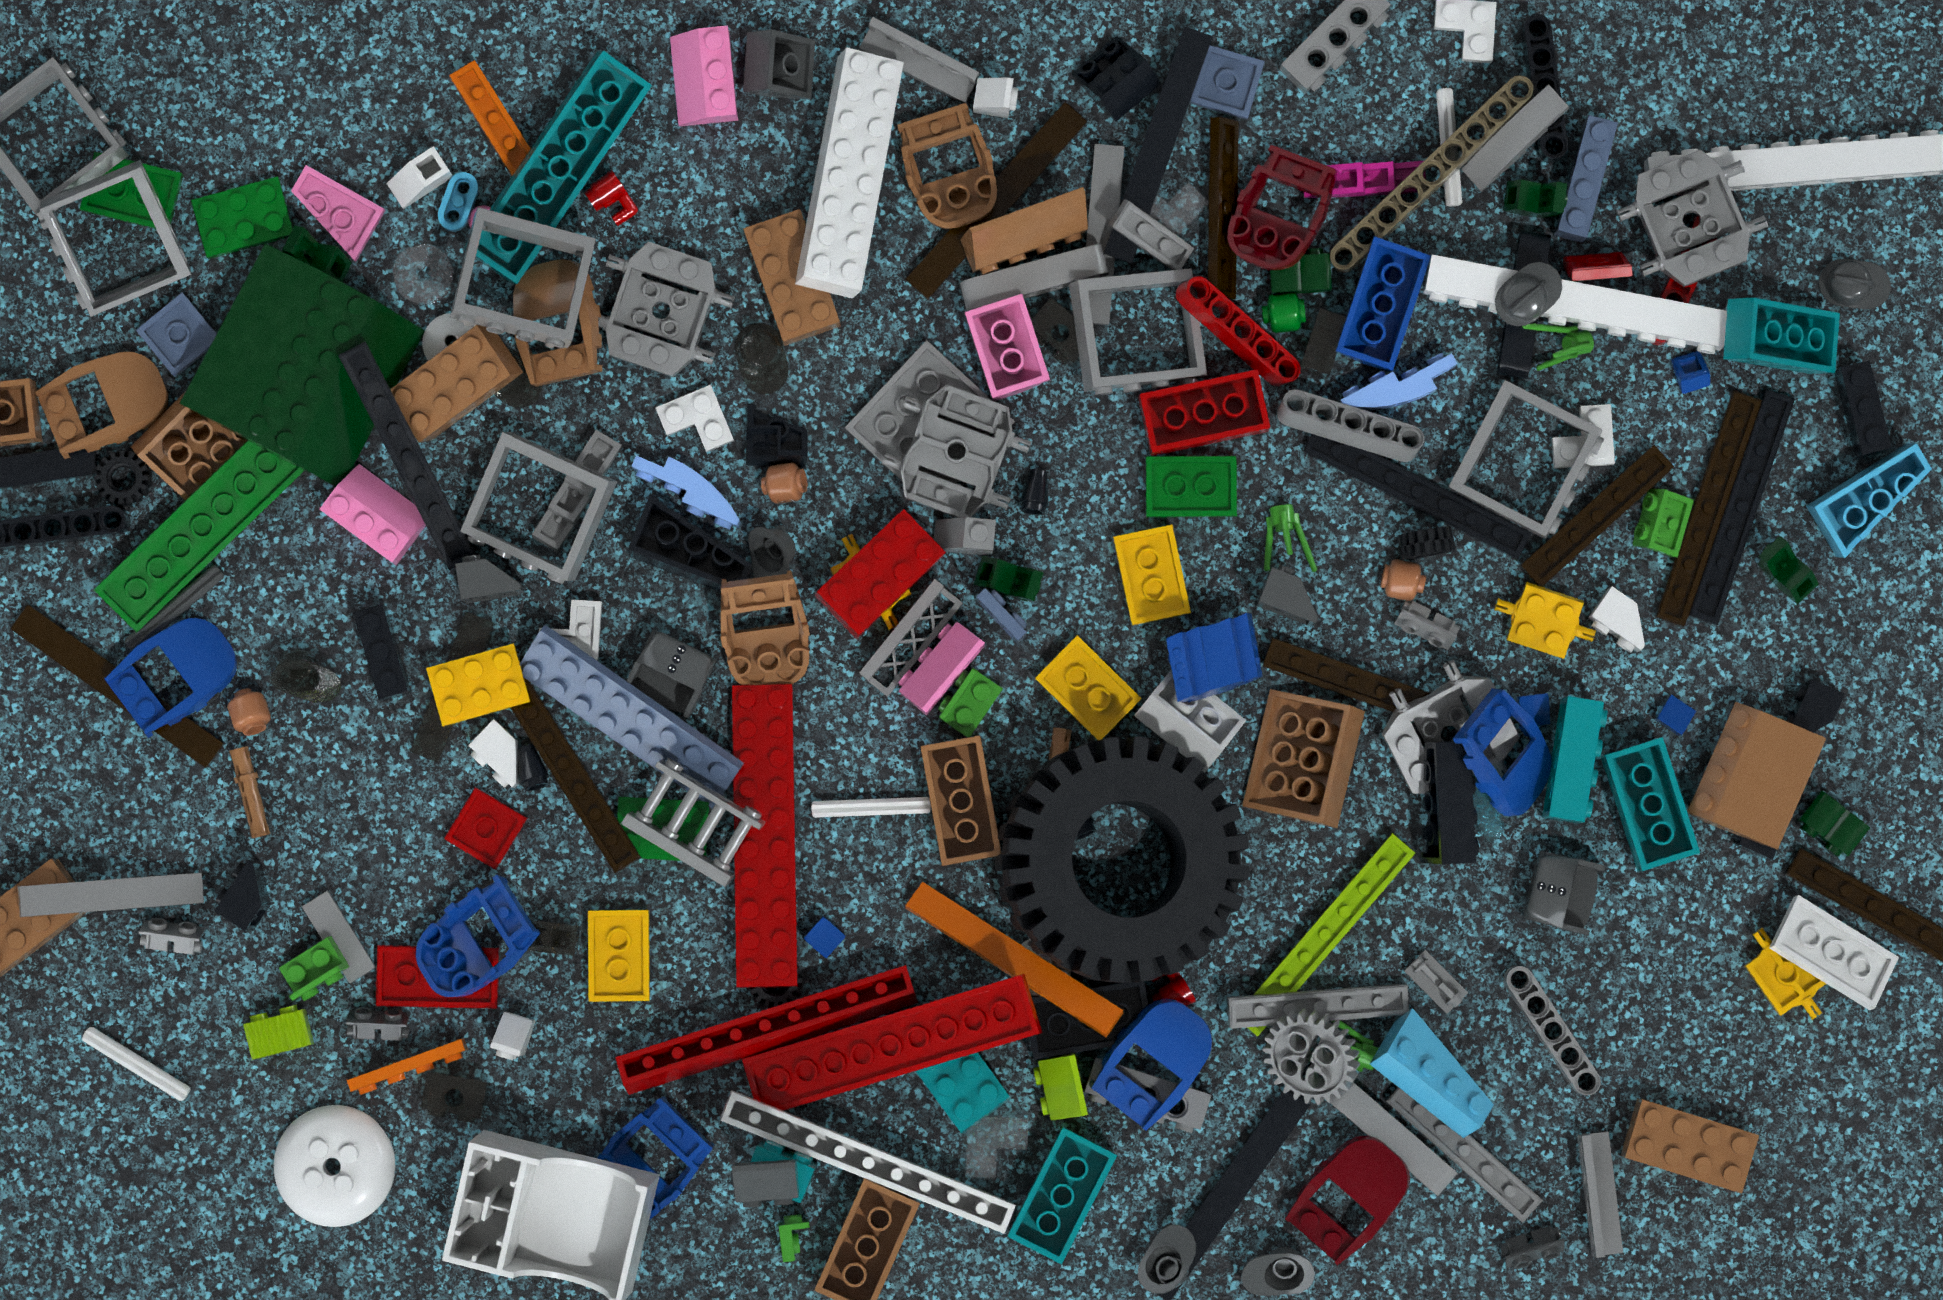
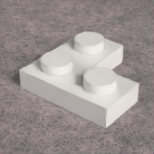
[1434,0,1496,63]
[655,385,734,452]
[1551,404,1615,469]
[539,600,602,661]

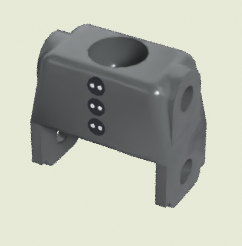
[626,629,717,720]
[1523,851,1606,936]

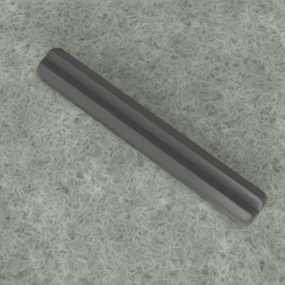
[125,565,224,650]

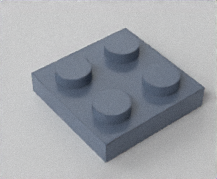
[1190,45,1265,120]
[136,292,217,378]
[976,588,1027,644]

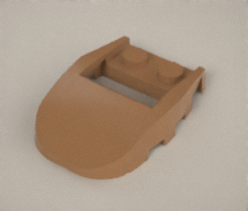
[897,103,997,229]
[513,259,602,387]
[35,352,168,459]
[720,570,810,685]

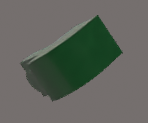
[1503,179,1568,218]
[282,226,352,282]
[1758,536,1819,605]
[973,556,1043,602]

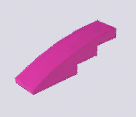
[1304,161,1427,198]

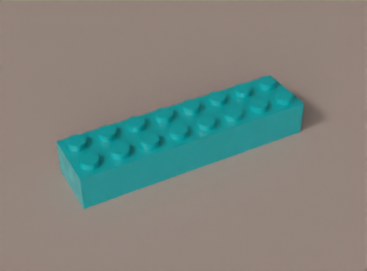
[463,50,652,284]

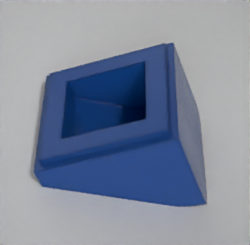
[1671,351,1710,394]
[1516,693,1550,726]
[1654,694,1696,736]
[803,916,846,958]

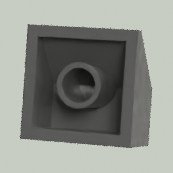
[743,29,815,100]
[455,555,527,604]
[1256,565,1318,627]
[732,1159,799,1207]

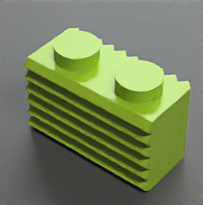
[243,1005,314,1060]

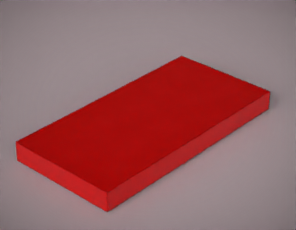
[376,945,500,1009]

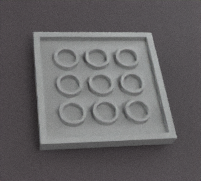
[845,340,1015,510]

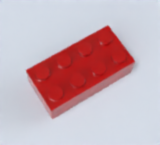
[1138,369,1270,456]
[815,509,946,639]

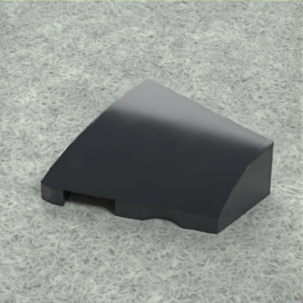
[746,404,808,468]

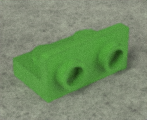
[1633,488,1694,558]
[938,668,1003,738]
[279,936,350,1001]
[778,1214,810,1262]

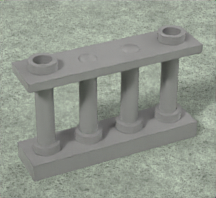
[621,758,766,887]

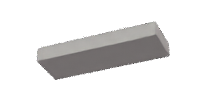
[1108,199,1194,270]
[302,890,376,984]

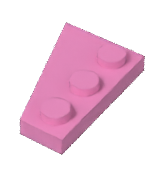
[291,165,386,262]

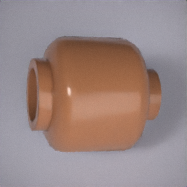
[761,462,808,504]
[1380,559,1426,601]
[227,688,271,736]

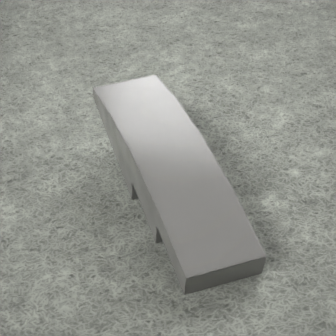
[1461,84,1569,192]
[532,430,622,552]

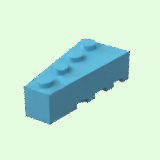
[1806,443,1932,558]
[1370,1008,1494,1138]

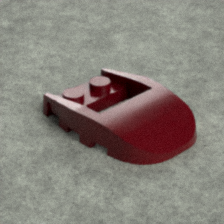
[1227,145,1337,270]
[1285,1136,1410,1265]

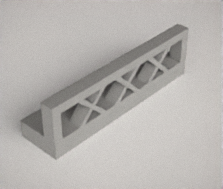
[859,17,979,104]
[859,579,963,697]
[1577,1131,1623,1258]

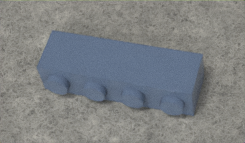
[1554,115,1618,243]

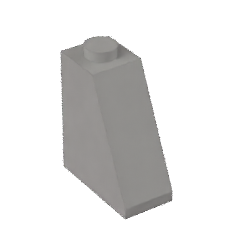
[934,517,996,556]

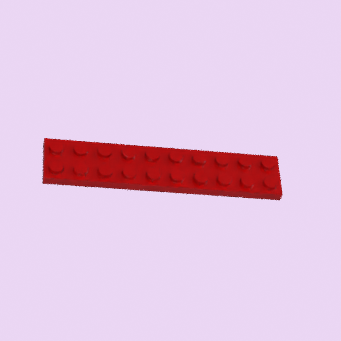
[732,684,798,988]
[742,974,1042,1110]

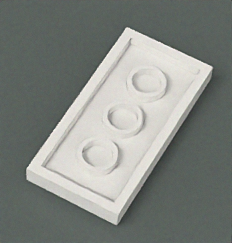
[1769,895,1899,1010]

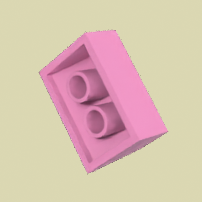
[670,25,738,126]
[965,294,1050,402]
[319,464,426,565]
[898,622,985,716]

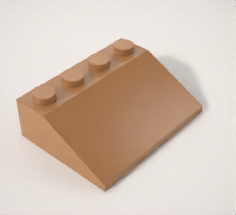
[960,187,1088,275]
[131,391,247,500]
[1242,689,1365,828]
[1687,702,1826,850]

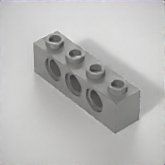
[1279,0,1391,94]
[1084,1057,1212,1133]

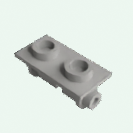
[1394,600,1460,650]
[139,918,205,955]
[1404,950,1468,1014]

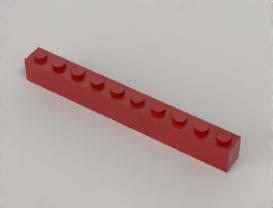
[615,965,918,1095]

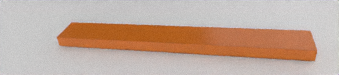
[905,882,1123,1037]

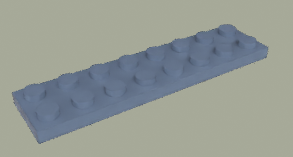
[520,625,744,809]

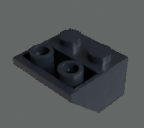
[1072,36,1162,122]
[214,860,270,931]

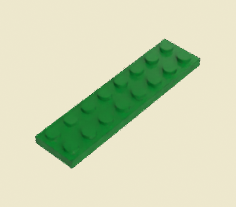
[94,440,304,633]

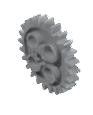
[1263,1008,1360,1105]

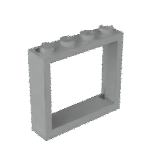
[0,57,129,216]
[37,160,191,317]
[450,207,596,349]
[1069,268,1207,395]
[1449,380,1604,539]
[460,432,617,584]

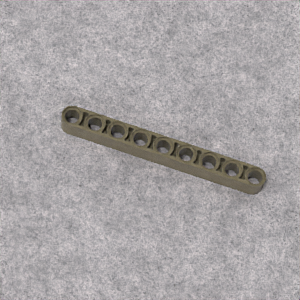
[1330,75,1533,273]

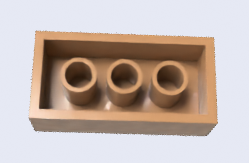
[743,209,841,346]
[390,325,523,443]
[0,378,43,447]
[920,735,1002,866]
[0,858,87,977]
[1620,1098,1759,1194]
[814,1178,920,1300]

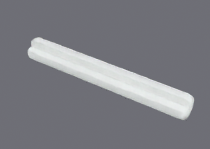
[1436,88,1462,207]
[811,797,931,818]
[82,1027,190,1101]

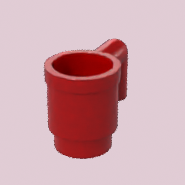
[584,169,638,226]
[1151,972,1196,1006]

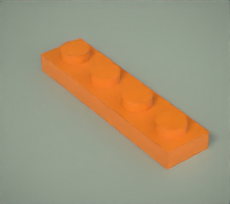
[449,60,531,176]
[346,1038,468,1095]

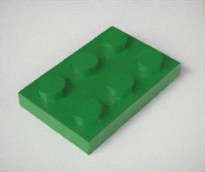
[80,152,184,229]
[191,176,293,259]
[1146,456,1237,518]
[617,797,709,861]

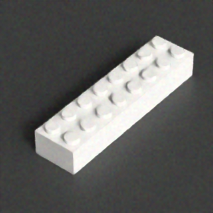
[795,47,904,298]

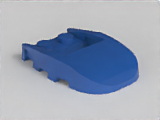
[105,618,237,738]
[1453,688,1552,817]
[416,875,540,997]
[1089,999,1212,1131]
[597,1096,715,1220]

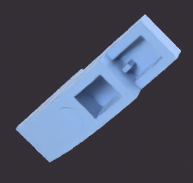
[1339,353,1458,410]
[631,455,741,530]

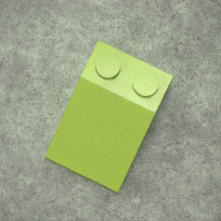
[1033,1053,1088,1121]

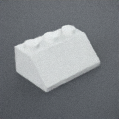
[1134,669,1246,773]

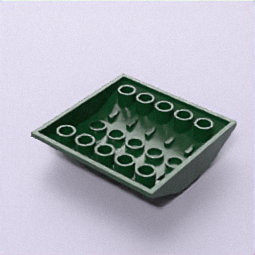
[179,243,425,487]

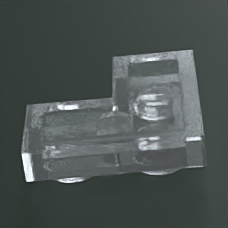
[1149,182,1209,236]
[965,1117,1029,1179]

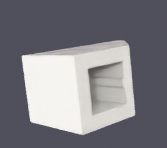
[973,77,1018,118]
[386,146,453,209]
[1588,586,1645,653]
[468,719,519,788]
[490,1012,536,1060]

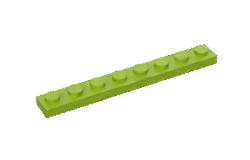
[1247,833,1415,1037]

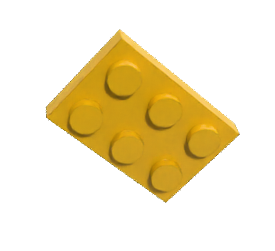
[1113,525,1191,626]
[1035,635,1142,740]
[426,643,531,727]
[588,910,650,1002]

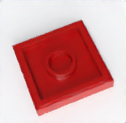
[1563,252,1632,281]
[444,787,528,870]

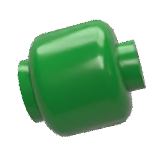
[1261,292,1306,333]

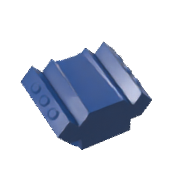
[1166,613,1263,703]

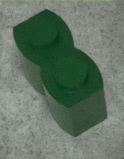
[1270,248,1332,295]
[1797,791,1870,858]

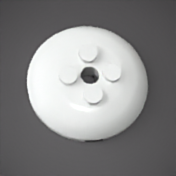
[274,1105,396,1227]

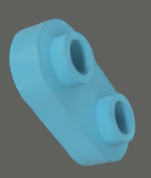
[438,172,479,232]

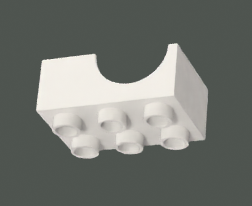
[442,1130,660,1300]

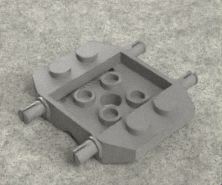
[1616,150,1768,287]
[598,241,735,377]
[882,384,1032,518]
[1382,660,1520,794]

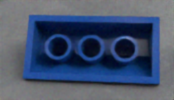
[1335,236,1431,372]

